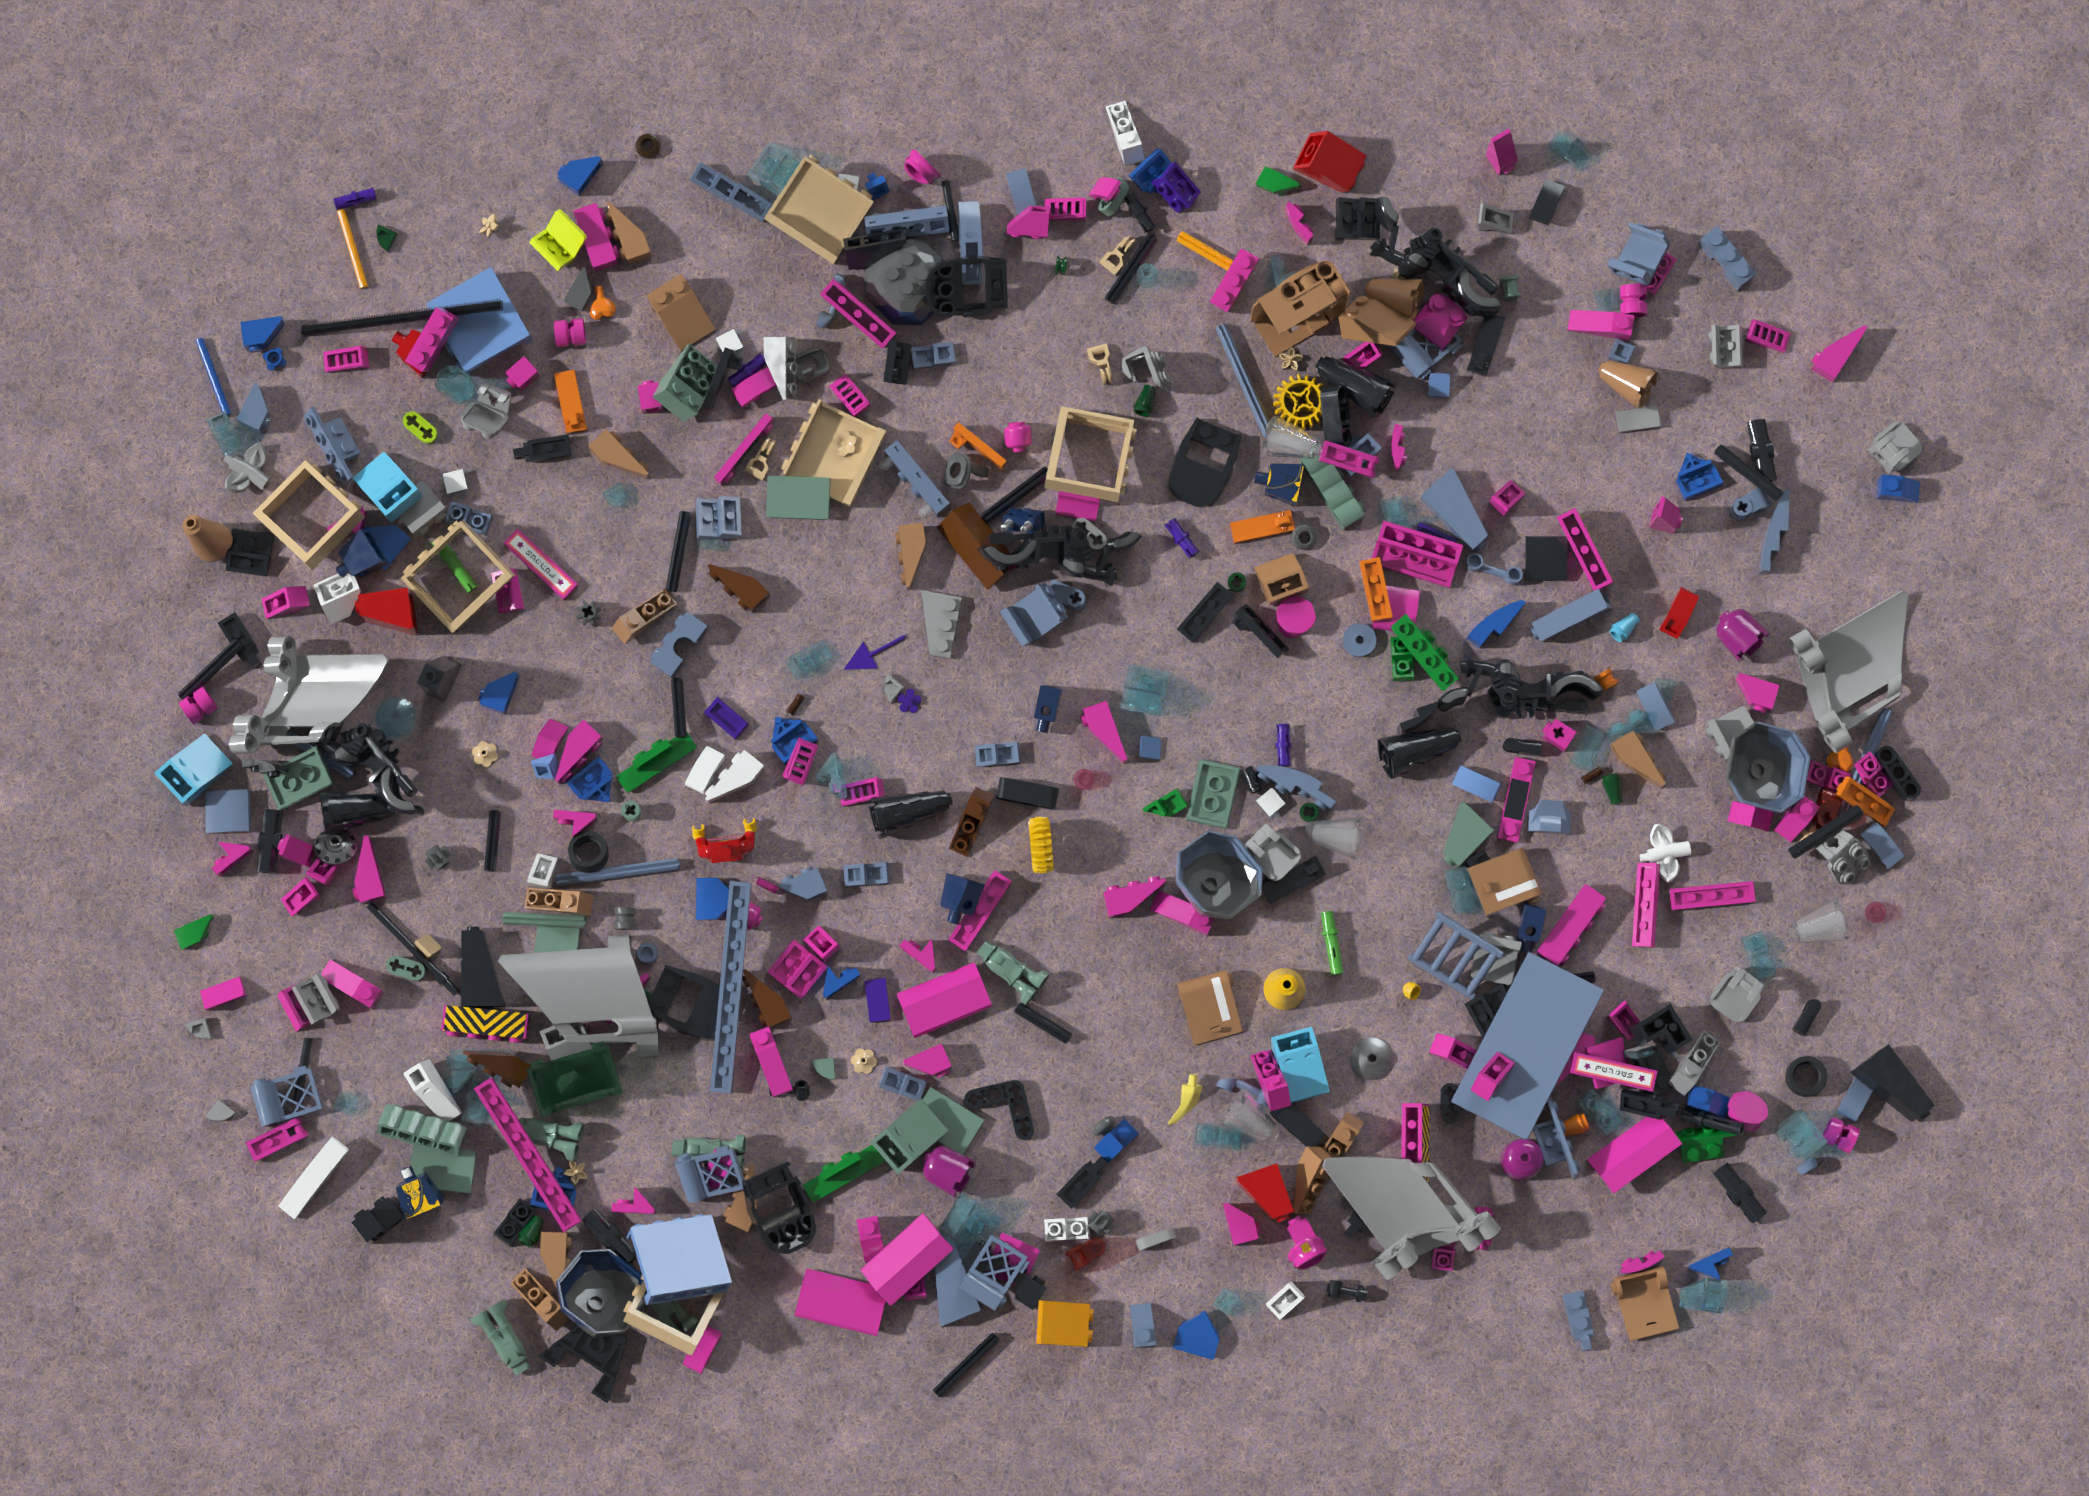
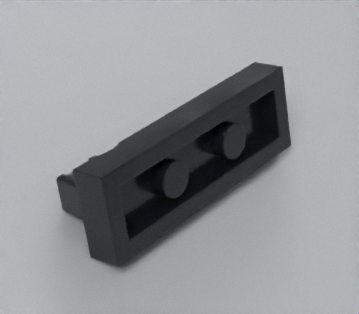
[1467,315,1505,377]
[703,347,743,410]
[1177,582,1234,643]
[1232,604,1289,658]
[1262,856,1326,904]

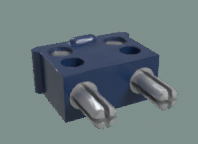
[1001,508,1045,533]

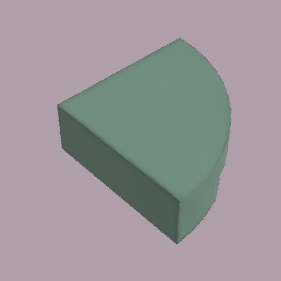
[812,1058,835,1080]

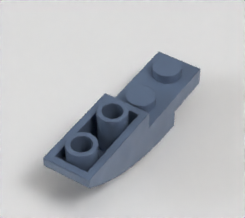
[958,201,983,285]
[1255,765,1336,811]

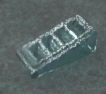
[785,640,833,679]

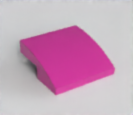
[1372,586,1420,631]
[767,939,828,999]
[1585,1037,1629,1089]
[985,1233,1040,1287]

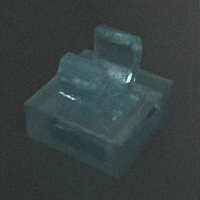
[1213,1288,1242,1316]

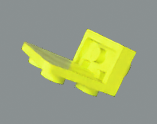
[529,209,587,271]

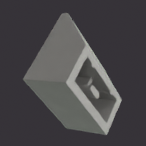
[539,1022,597,1076]

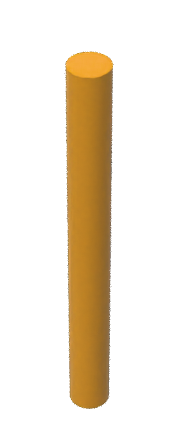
[337,209,368,289]

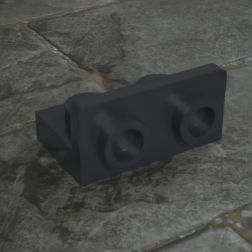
[883,341,912,385]
[1634,1049,1674,1096]

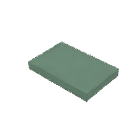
[766,476,830,519]
[263,746,336,811]
[1186,759,1240,829]
[923,1087,984,1154]
[410,1145,477,1194]

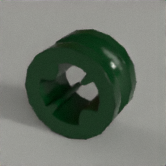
[1055,256,1067,275]
[1227,572,1246,592]
[1299,802,1319,822]

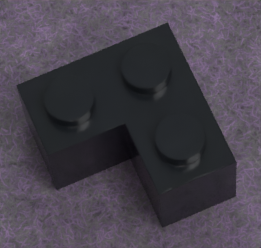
[1629,1004,1693,1054]
[351,1197,404,1244]

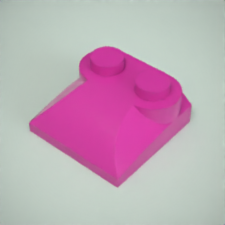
[1413,293,1468,350]

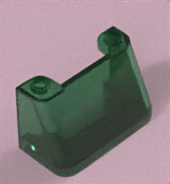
[527,1041,624,1118]

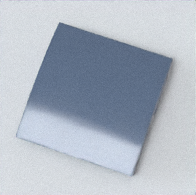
[695,496,742,540]
[205,789,251,834]

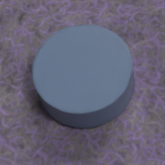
[637,943,658,964]
[1796,1157,1818,1175]

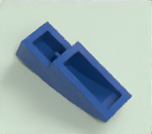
[1466,599,1526,648]

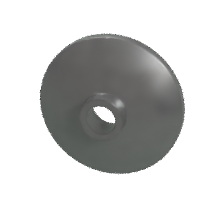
[1351,1038,1393,1080]

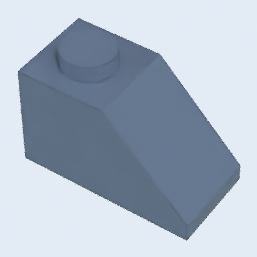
[236,383,271,434]
[1130,1303,1156,1348]

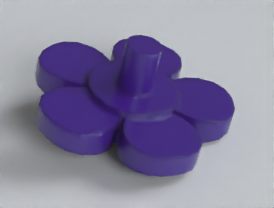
[897,689,921,713]

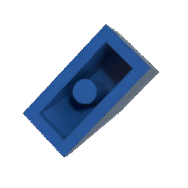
[557,156,603,196]
[240,316,285,353]
[1877,474,1920,503]
[478,672,520,715]
[1685,1085,1730,1119]

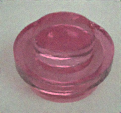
[1073,769,1094,790]
[1865,902,1886,923]

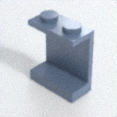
[1607,222,1671,286]
[1000,583,1068,647]

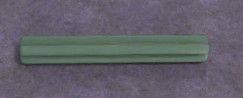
[503,912,586,928]

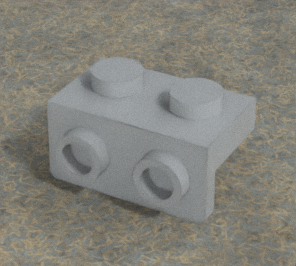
[1709,324,1743,369]
[292,973,339,1025]

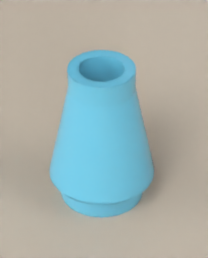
[1609,612,1640,642]

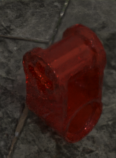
[1812,787,1843,829]
[1064,1238,1106,1272]

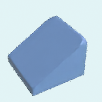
[1428,373,1450,397]
[1139,736,1161,760]
[531,754,559,779]

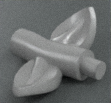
[223,442,271,493]

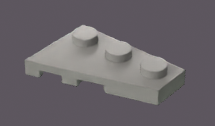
[921,590,962,659]

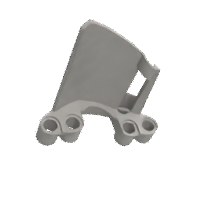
[1789,590,1909,753]
[229,636,390,754]
[498,934,659,1058]
[1322,1157,1501,1280]

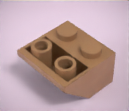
[1254,553,1309,606]

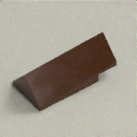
[936,502,1016,591]

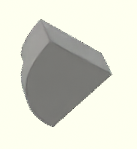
[884,674,905,703]
[186,1018,212,1039]
[206,1100,236,1121]

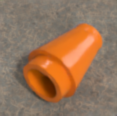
[1563,1113,1590,1136]

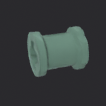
[1499,275,1521,300]
[621,801,641,821]

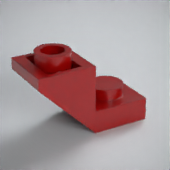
[1659,587,1700,639]

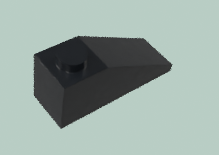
[843,228,906,270]

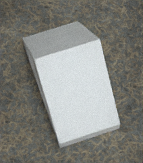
[527,853,558,889]
[1266,1281,1305,1320]

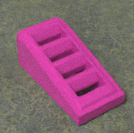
[1045,197,1086,221]
[1745,319,1791,353]
[323,345,369,373]
[829,374,871,418]
[782,738,818,785]
[838,777,885,807]

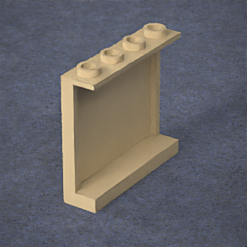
[764,155,874,264]
[781,399,887,507]

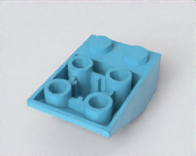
[353,452,423,523]
[154,734,233,807]
[1271,1027,1330,1103]

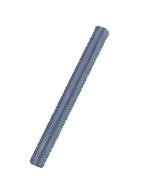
[1216,324,1274,438]
[1835,708,1893,818]
[555,858,680,886]

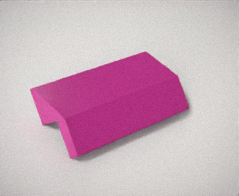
[1371,521,1463,588]
[897,962,993,1038]
[1587,1117,1682,1193]
[860,1213,954,1306]
[794,1269,886,1336]

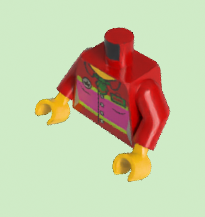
[692,818,757,863]

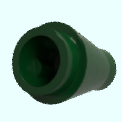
[1133,385,1156,417]
[1601,773,1623,805]
[517,1215,545,1248]

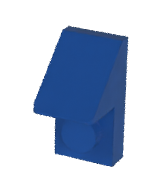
[823,966,861,1000]
[1094,1118,1139,1163]
[1688,1247,1733,1280]

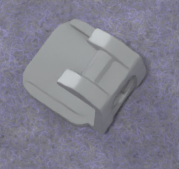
[1122,346,1174,392]
[461,382,511,439]
[1867,422,1922,475]
[1245,824,1301,881]
[1814,830,1870,885]
[1710,966,1765,1022]

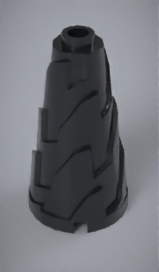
[1315,356,1397,419]
[1377,728,1461,779]
[868,790,953,839]
[320,792,400,835]

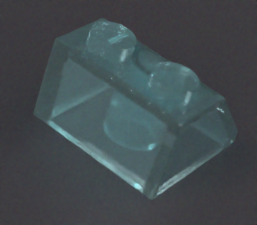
[746,142,802,195]
[1120,664,1170,716]
[1775,1109,1828,1160]
[939,1192,1002,1248]

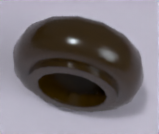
[635,133,661,158]

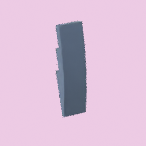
[689,162,773,222]
[1759,490,1790,574]

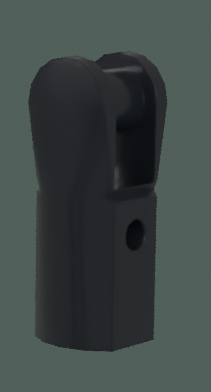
[1503,738,1542,757]
[1792,999,1821,1036]

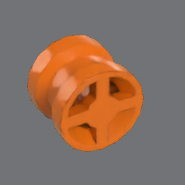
[1594,668,1619,692]

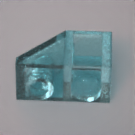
[447,1048,479,1094]
[1680,1278,1727,1314]

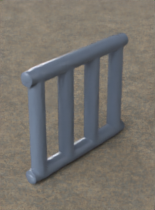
[1408,912,1504,999]

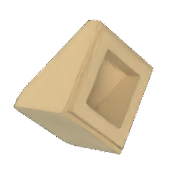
[415,934,442,959]

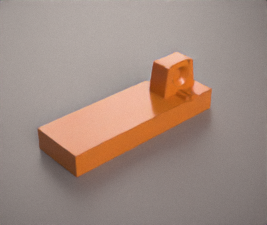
[554,369,587,435]
[949,422,1007,471]
[1230,510,1295,544]
[1359,557,1393,622]
[1836,776,1895,827]

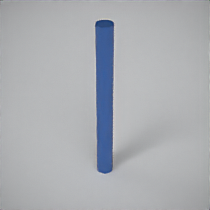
[195,338,231,417]

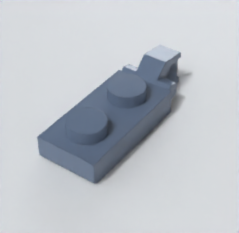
[1562,1290,1594,1351]

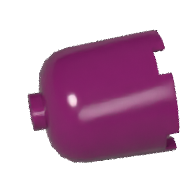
[1716,609,1770,662]
[1500,1139,1544,1181]
[922,1146,976,1198]

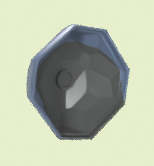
[1725,721,1811,813]
[1176,830,1263,919]

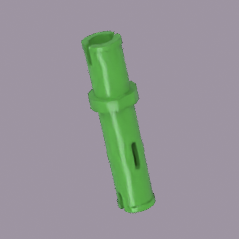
[431,540,479,594]
[1321,911,1344,975]

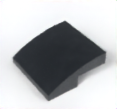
[1335,197,1380,240]
[225,528,274,577]
[1525,536,1568,580]
[1397,702,1438,735]
[1465,984,1508,1039]

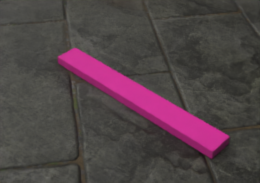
[474,1077,582,1232]

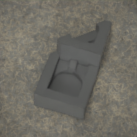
[564,266,594,311]

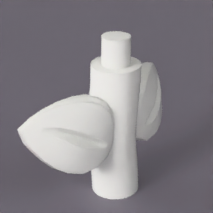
[1639,824,1691,883]

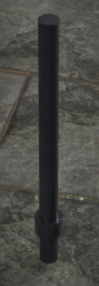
[366,902,460,996]

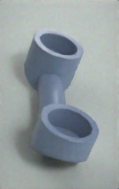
[817,273,846,328]
[1466,553,1523,585]
[1217,1078,1270,1109]

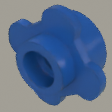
[263,347,287,371]

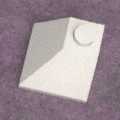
[314,573,361,625]

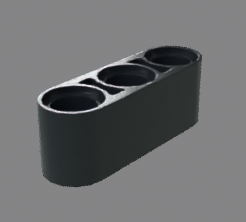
[1320,386,1352,446]
[1875,746,1921,801]
[996,777,1059,810]
[1269,1104,1329,1147]

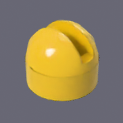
[1403,982,1421,1000]

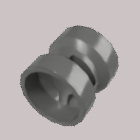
[614,907,636,930]

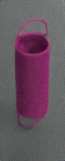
[752,876,783,895]

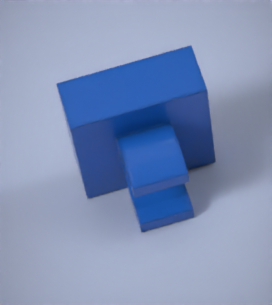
[865,172,890,201]

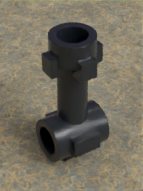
[769,1080,810,1101]
[1326,1280,1368,1303]

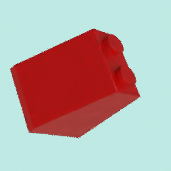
[1292,131,1367,192]
[355,587,418,635]
[1235,1163,1294,1223]

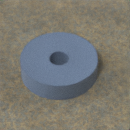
[1343,623,1376,657]

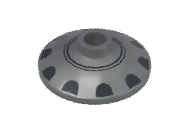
[314,830,357,865]

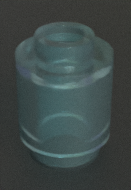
[1137,263,1158,288]

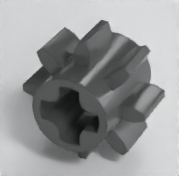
[576,600,601,626]
[425,844,451,871]
[1089,1210,1114,1236]

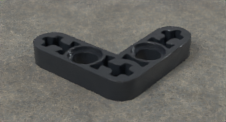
[964,1080,1034,1140]

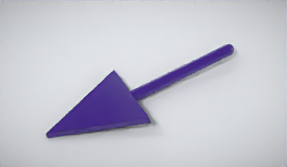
[843,635,906,670]

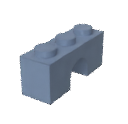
[1698,226,1756,291]
[650,612,708,679]

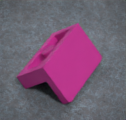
[1055,491,1100,522]

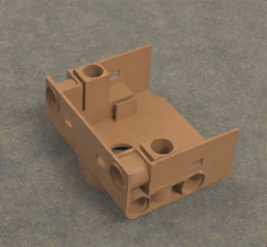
[1249,260,1351,357]

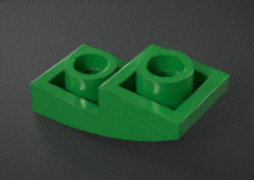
[1390,637,1414,682]

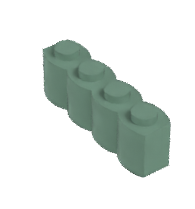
[1299,446,1366,530]
[377,1105,467,1157]

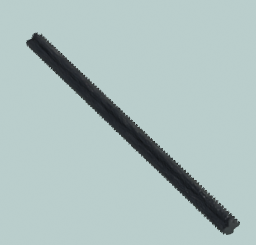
[301,298,503,336]

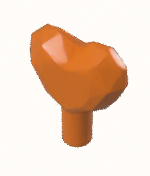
[590,286,616,320]
[1826,746,1854,773]

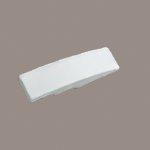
[278,1137,349,1219]

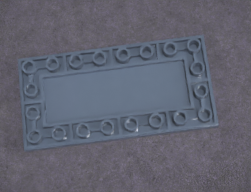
[1451,952,1604,1139]

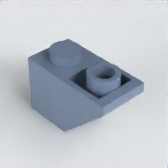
[779,867,828,901]

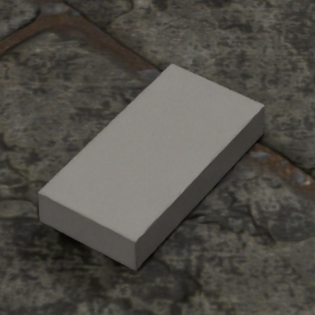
[1616,406,1661,433]

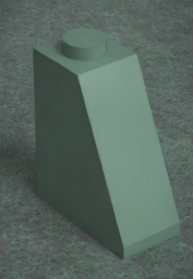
[1442,801,1493,868]

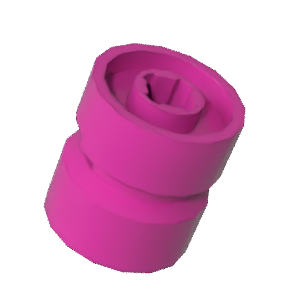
[1620,284,1647,318]
[554,318,586,348]
[179,686,218,725]
[1821,1117,1860,1154]

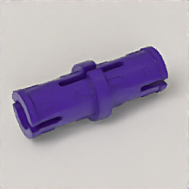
[333,187,377,211]
[727,353,766,387]
[1165,518,1200,559]
[1275,724,1292,767]

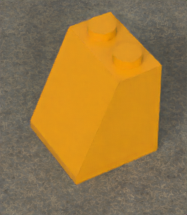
[1036,1300,1094,1347]

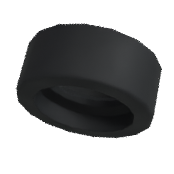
[568,831,609,873]
[1785,1056,1827,1097]

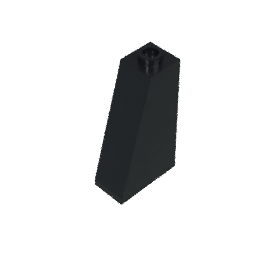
[417,656,462,702]
[461,927,505,1008]
[1851,1044,1935,1122]

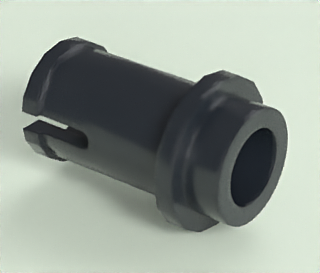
[1240,766,1262,794]

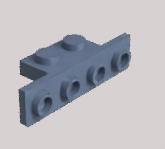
[304,406,361,486]
[1533,1097,1580,1180]

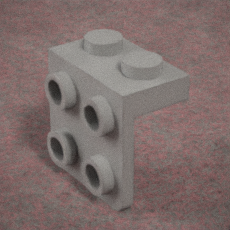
[399,481,448,538]
[1705,706,1754,761]
[1471,931,1521,985]

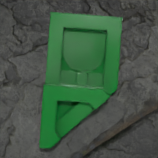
[1255,166,1301,196]
[1142,788,1189,817]
[174,914,214,950]

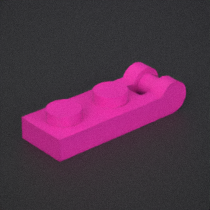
[1319,441,1380,478]
[246,1117,309,1162]

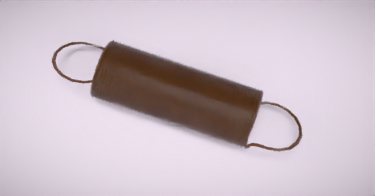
[785,692,805,719]
[1576,764,1608,786]

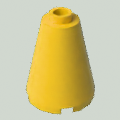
[1264,968,1306,1010]

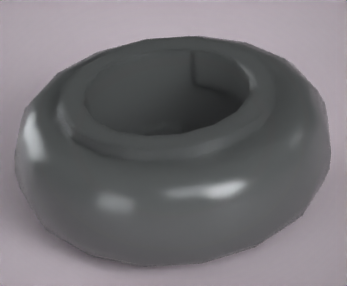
[1291,524,1317,550]
[1093,1116,1116,1136]

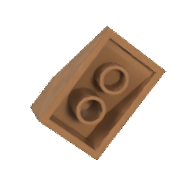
[646,274,716,351]
[1339,296,1416,346]

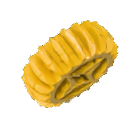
[1273,374,1323,430]
[1028,817,1054,874]

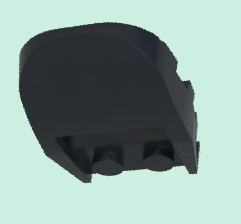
[925,255,1008,318]
[1168,417,1242,508]
[648,965,720,1041]
[742,1161,816,1254]

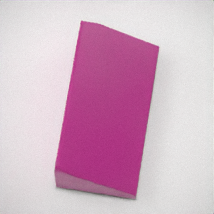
[491,568,524,614]
[200,976,247,1011]
[277,983,311,1032]

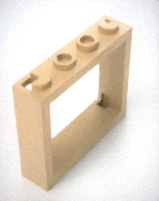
[1045,406,1137,502]
[252,460,365,571]
[401,520,515,633]
[623,1275,725,1356]

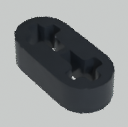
[1440,1083,1461,1124]

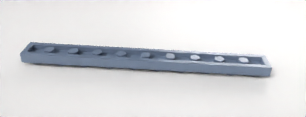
[710,881,752,1094]

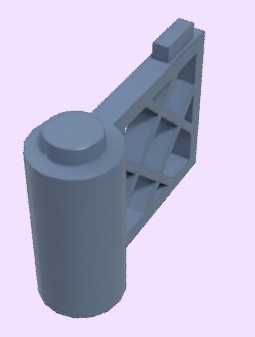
[1390,328,1463,380]
[250,1065,323,1128]
[675,1145,745,1203]
[959,1234,1029,1311]

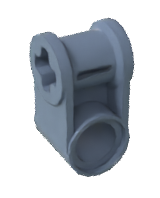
[1730,488,1772,520]
[1050,580,1086,611]

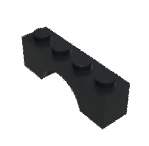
[961,1240,1048,1310]

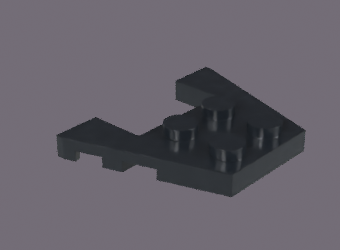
[538,1325,627,1403]

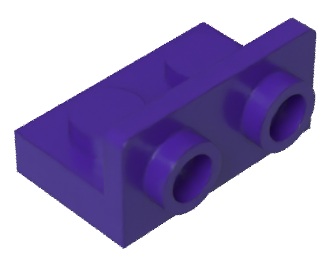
[1152,162,1201,213]

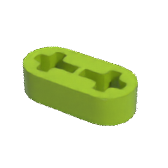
[403,411,438,444]

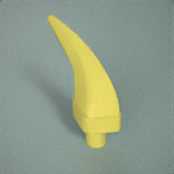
[1168,1074,1202,1125]

